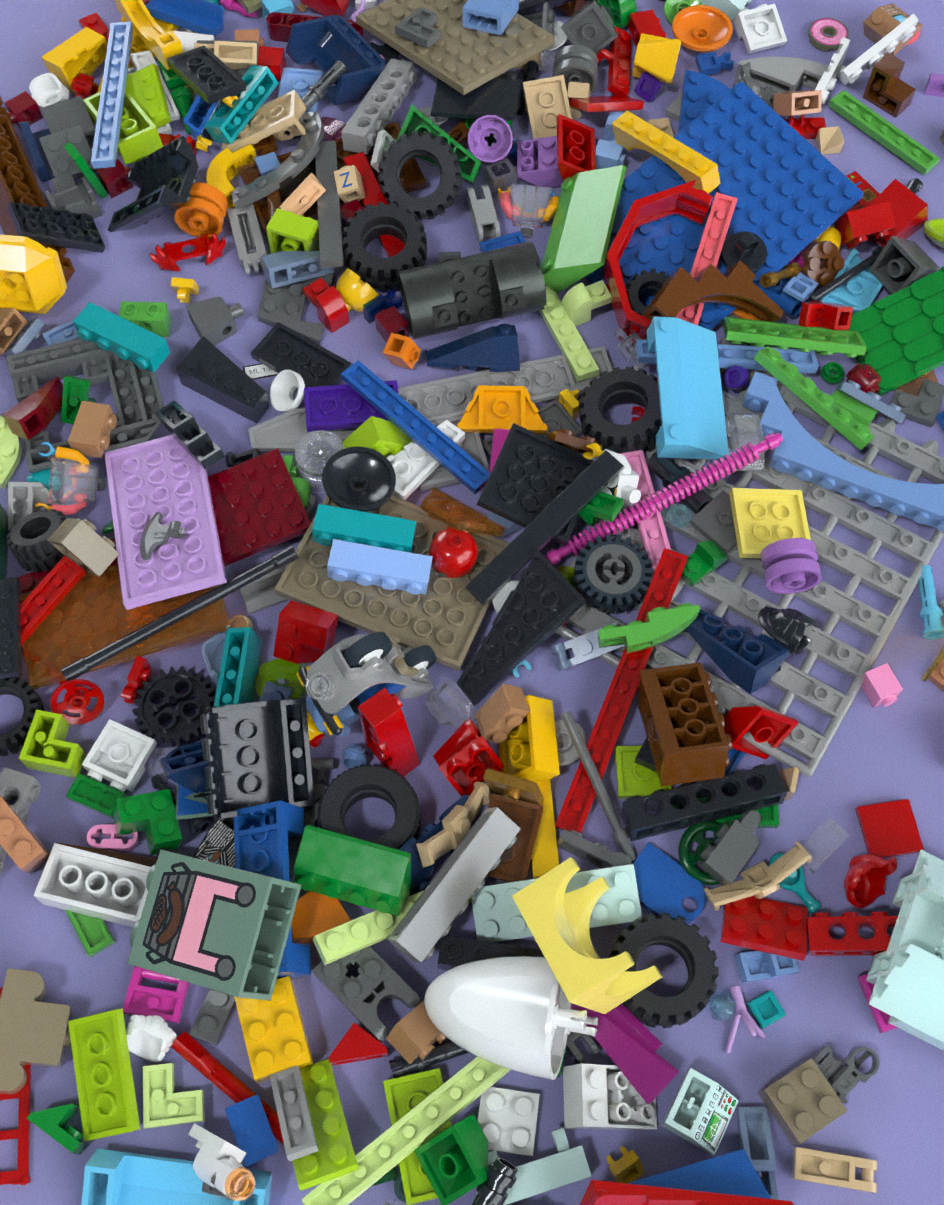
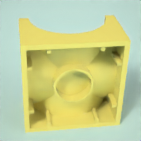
[512,857,662,1014]

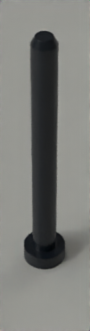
[809,247,884,302]

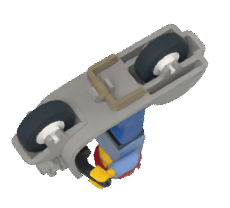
[296,632,437,748]

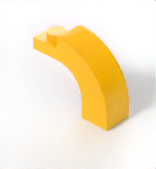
[206,144,256,209]

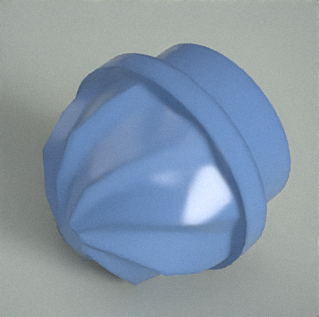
[341,743,367,769]

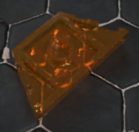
[420,487,505,537]

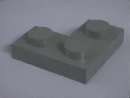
[395,7,441,48]
[890,379,944,428]

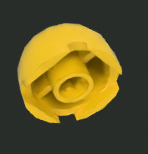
[336,268,380,312]

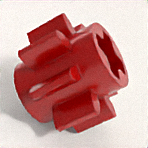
[72,73,98,100]

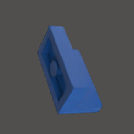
[225,1095,278,1169]

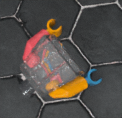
[498,184,560,238]
[35,442,106,515]

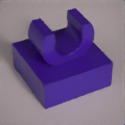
[634,72,662,102]

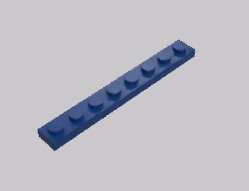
[341,360,490,494]

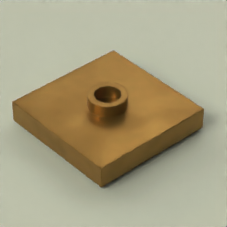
[483,768,544,805]

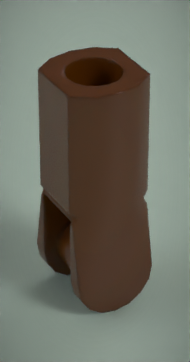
[267,190,282,220]

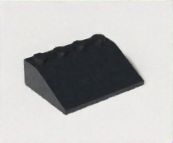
[431,71,523,121]

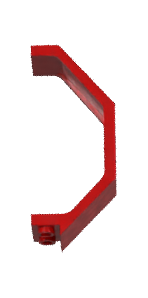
[603,180,713,342]

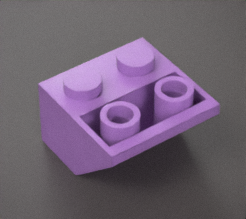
[517,136,563,189]

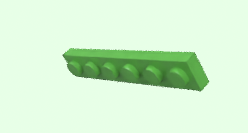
[828,90,940,175]
[753,346,875,450]

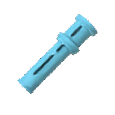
[918,565,944,640]

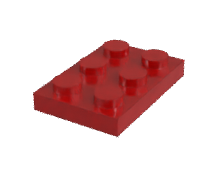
[720,896,808,961]

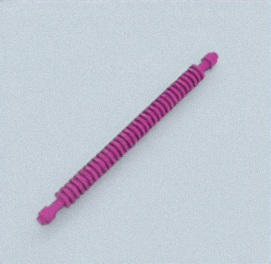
[544,432,783,565]

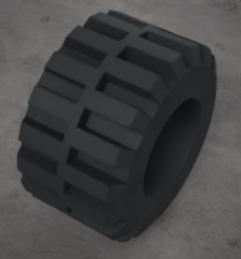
[626,269,677,323]
[6,509,66,573]

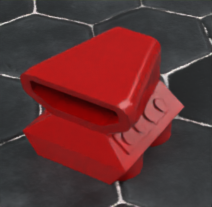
[433,718,505,797]

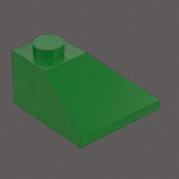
[414,1114,488,1205]

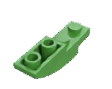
[597,603,700,653]

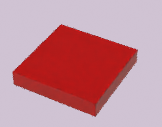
[855,799,924,859]

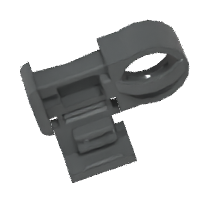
[812,1045,880,1103]

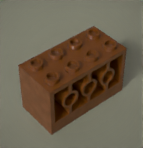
[637,662,732,786]

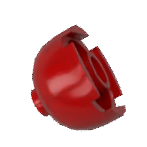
[428,527,478,578]

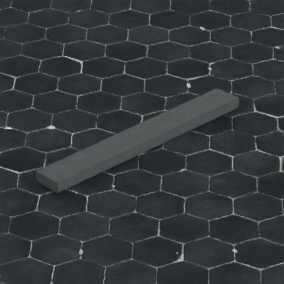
[315,141,343,268]

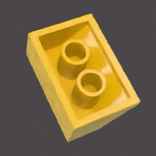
[499,695,560,782]

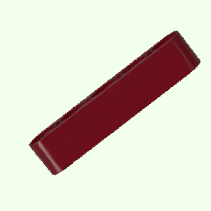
[266,12,364,42]

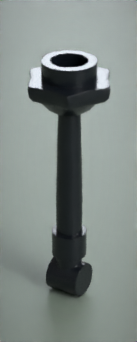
[151,775,211,834]

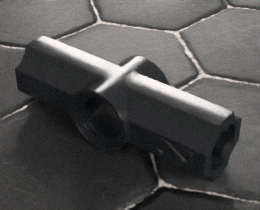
[647,451,712,514]

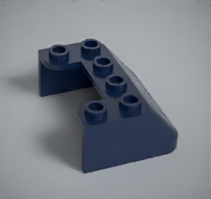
[286,15,386,105]

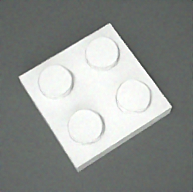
[478,1087,540,1157]

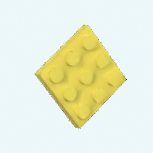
[729,488,811,558]

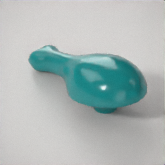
[769,853,821,914]

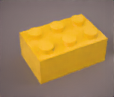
[234,976,314,1083]

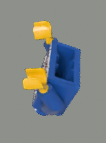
[183,95,238,153]

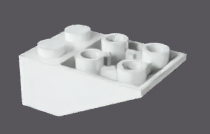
[563,1063,657,1130]

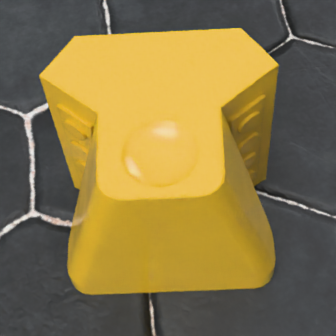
[632,33,681,84]

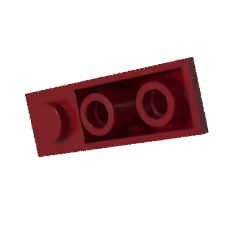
[2,377,63,440]

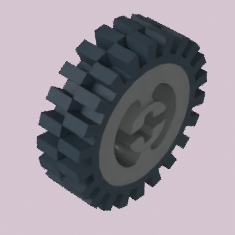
[573,534,653,614]

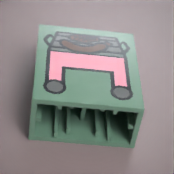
[127,849,302,1001]

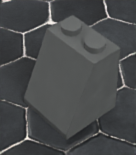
[870,236,941,294]

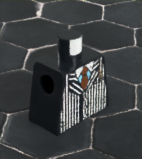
[194,818,235,868]

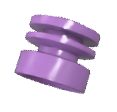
[468,115,513,163]

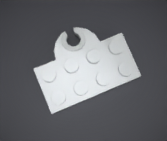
[839,14,919,85]

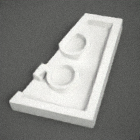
[815,37,850,104]

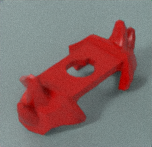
[149,233,226,272]

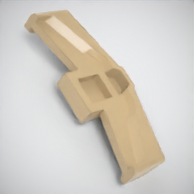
[416,782,491,867]
[704,841,812,911]

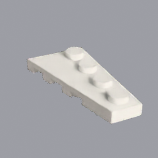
[387,420,465,500]

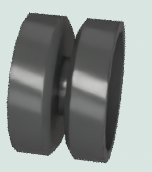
[553,44,598,95]

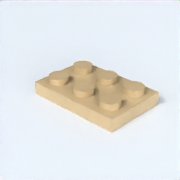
[522,75,572,139]

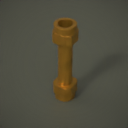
[760,262,802,288]

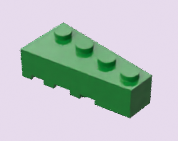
[396,104,482,185]

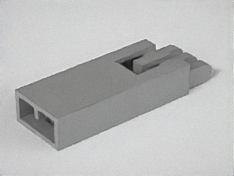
[227,205,267,275]

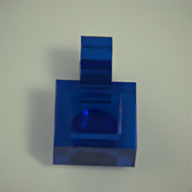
[363,290,403,324]

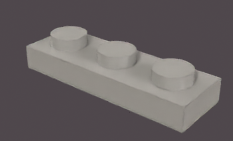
[269,1065,319,1161]

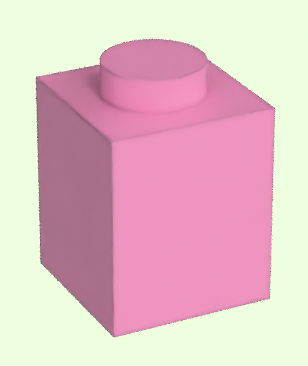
[861,663,903,708]

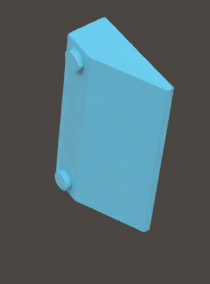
[647,317,729,459]
[81,1148,272,1205]

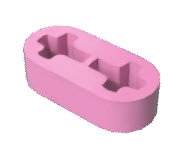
[87,824,141,851]

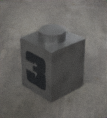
[485,158,518,196]

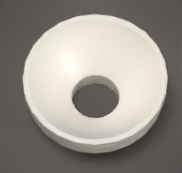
[270,370,305,412]

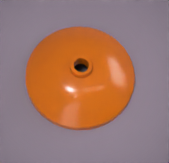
[672,5,733,52]

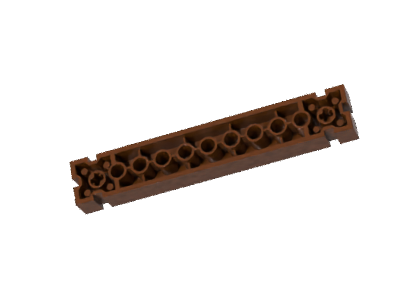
[0,96,75,284]

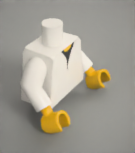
[583,443,641,512]

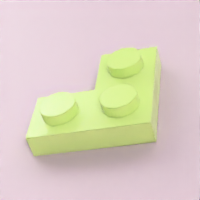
[143,1063,205,1129]

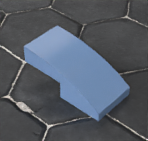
[783,273,819,302]
[734,951,800,984]

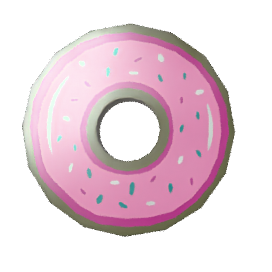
[808,18,849,52]

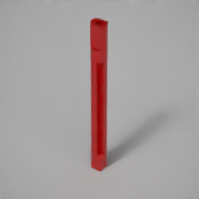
[171,1031,284,1145]

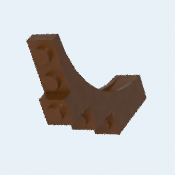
[643,261,784,322]

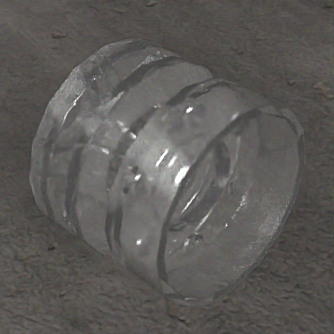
[295,430,345,494]

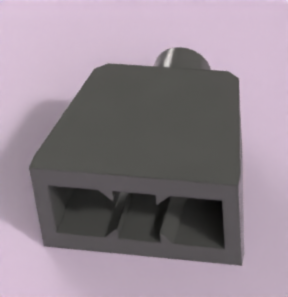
[186,296,245,346]

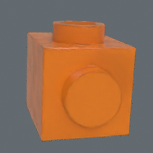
[382,333,421,370]

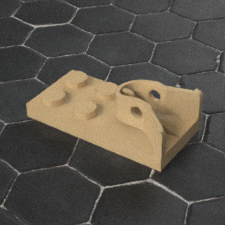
[222,90,306,153]

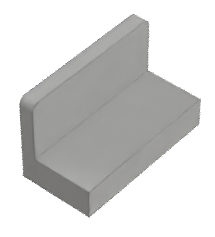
[240,566,288,614]

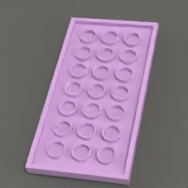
[104,435,227,610]

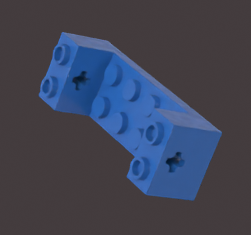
[234,800,311,980]

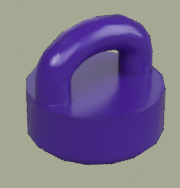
[725,365,749,389]

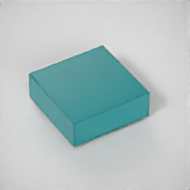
[746,990,786,1030]

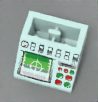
[661,1068,738,1156]

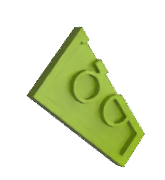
[125,63,172,128]

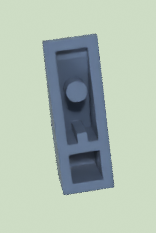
[261,251,335,289]

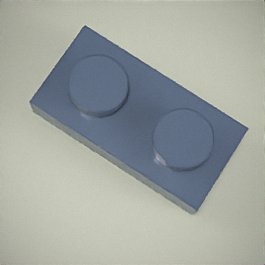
[4,317,45,356]

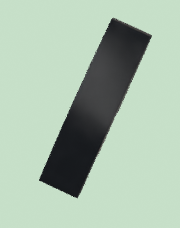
[154,400,225,469]

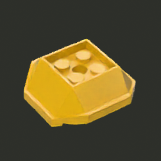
[0,234,67,314]

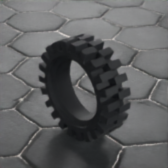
[0,676,44,757]

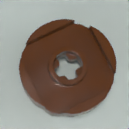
[801,241,844,286]

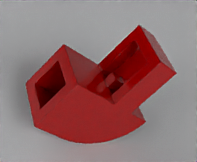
[303,277,350,333]
[798,301,853,330]

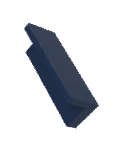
[19,121,55,182]

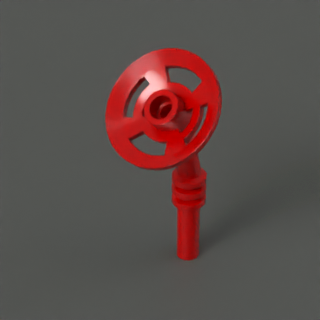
[23,648,104,725]

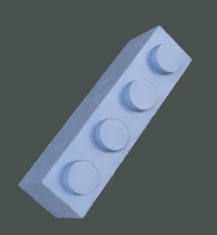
[327,539,432,595]

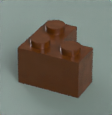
[862,53,916,118]

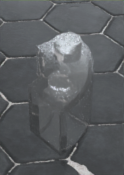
[725,412,764,471]

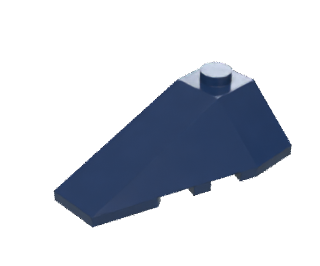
[426,323,520,372]
[685,609,789,694]
[399,794,469,896]

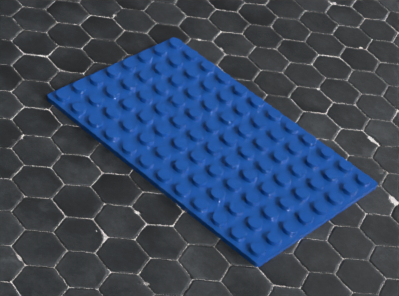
[585,82,864,337]

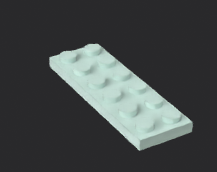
[471,864,642,942]

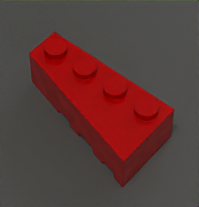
[358,688,421,777]

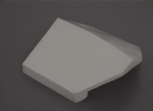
[8,482,56,530]

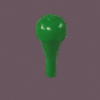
[171,86,194,135]

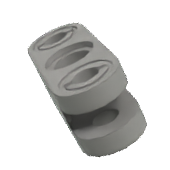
[466,185,500,243]

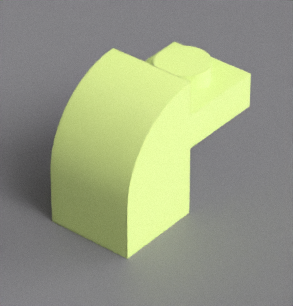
[562,280,612,326]

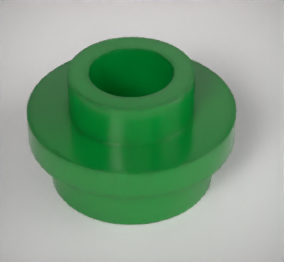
[820,362,844,384]

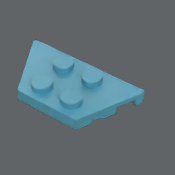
[821,248,883,315]

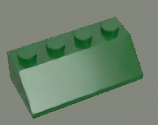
[294,825,411,916]

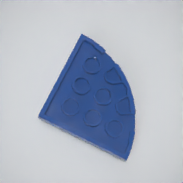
[678,69,730,133]

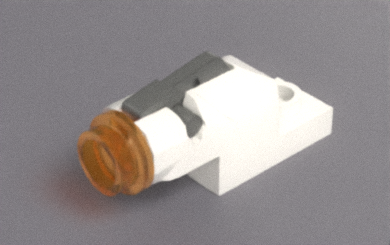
[188,1123,255,1201]

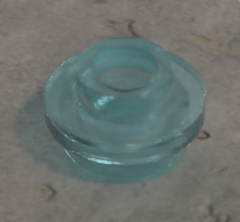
[666,504,691,528]
[710,992,735,1021]

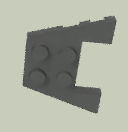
[257,273,335,345]

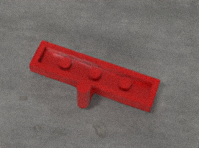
[596,26,631,96]

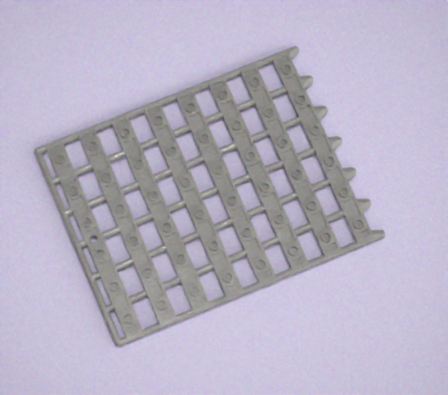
[555,337,944,777]

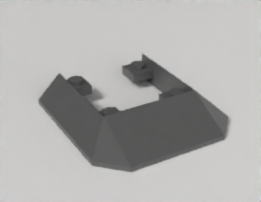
[6,338,164,473]

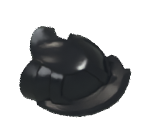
[758,606,819,656]

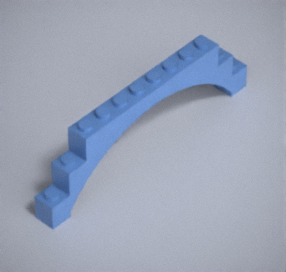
[742,371,944,533]

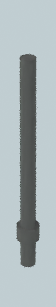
[561,711,637,861]

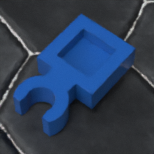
[695,52,734,75]

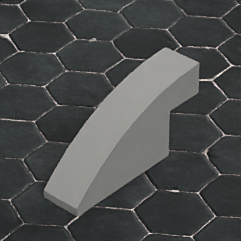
[734,56,828,93]

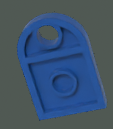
[633,842,706,924]

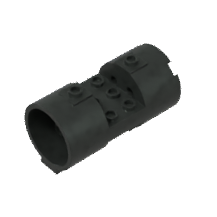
[397,241,547,340]

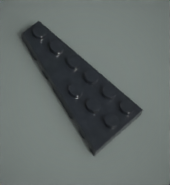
[455,549,587,705]

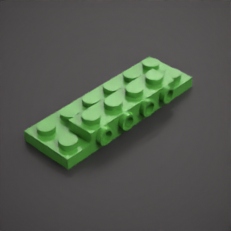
[722,316,867,357]

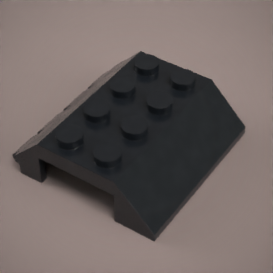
[108,136,199,233]
[200,698,315,819]

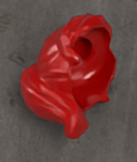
[844,854,898,909]

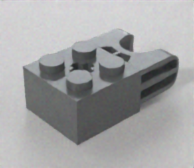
[312,946,421,1043]

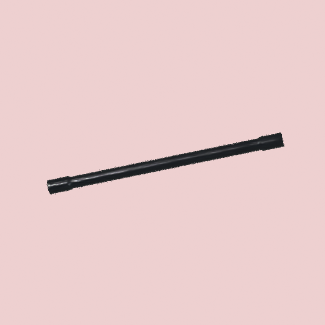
[61,545,299,681]

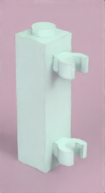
[475,1128,591,1205]

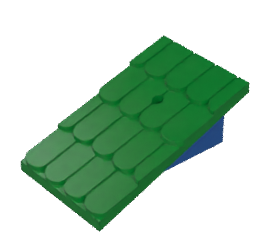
[849,266,944,397]

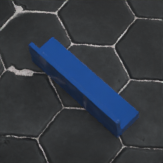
[145,0,224,37]

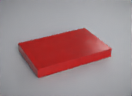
[569,95,644,112]

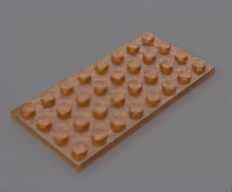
[21,564,231,689]

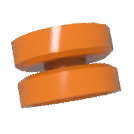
[174,182,228,238]

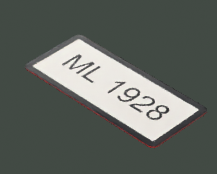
[243,363,279,380]

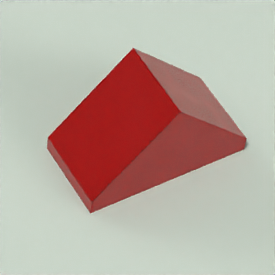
[329,1022,389,1066]

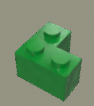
[112,789,182,856]

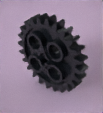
[132,666,216,748]

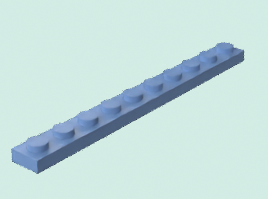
[91,21,133,169]

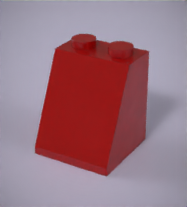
[867,178,928,248]

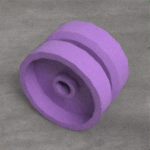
[760,538,822,594]

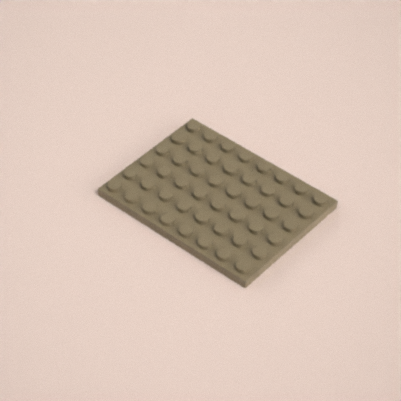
[356,0,555,95]
[274,486,510,671]

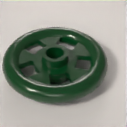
[678,821,722,885]

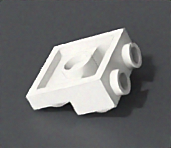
[734,4,787,54]
[82,719,157,792]

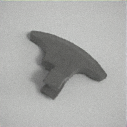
[140,512,186,560]

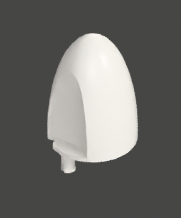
[424,956,598,1080]

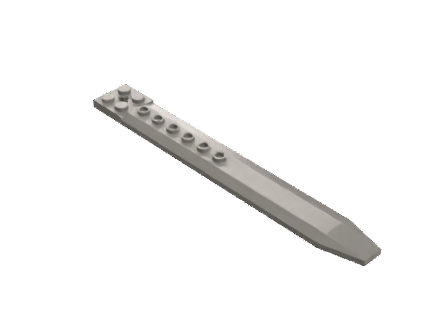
[248,346,613,451]

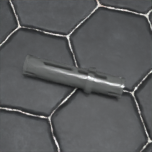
[301,60,346,113]

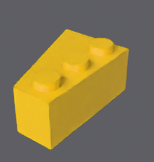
[41,27,108,95]

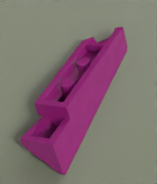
[571,1003,679,1104]

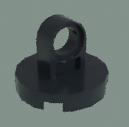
[721,232,767,274]

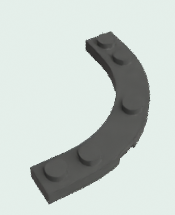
[232,110,325,209]

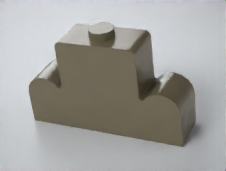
[0,968,73,1094]

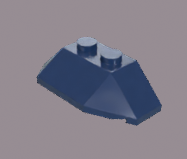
[159,741,211,793]

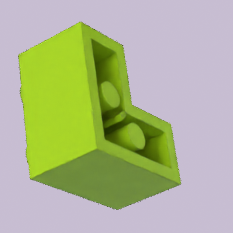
[341,416,411,458]
[19,710,86,778]

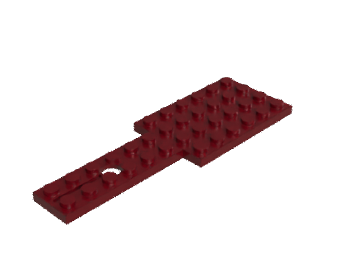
[18,448,311,617]

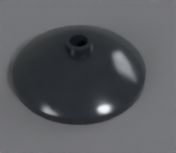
[322,446,396,512]

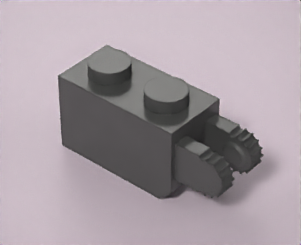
[698,810,762,886]

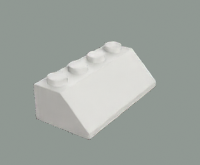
[34,843,151,927]

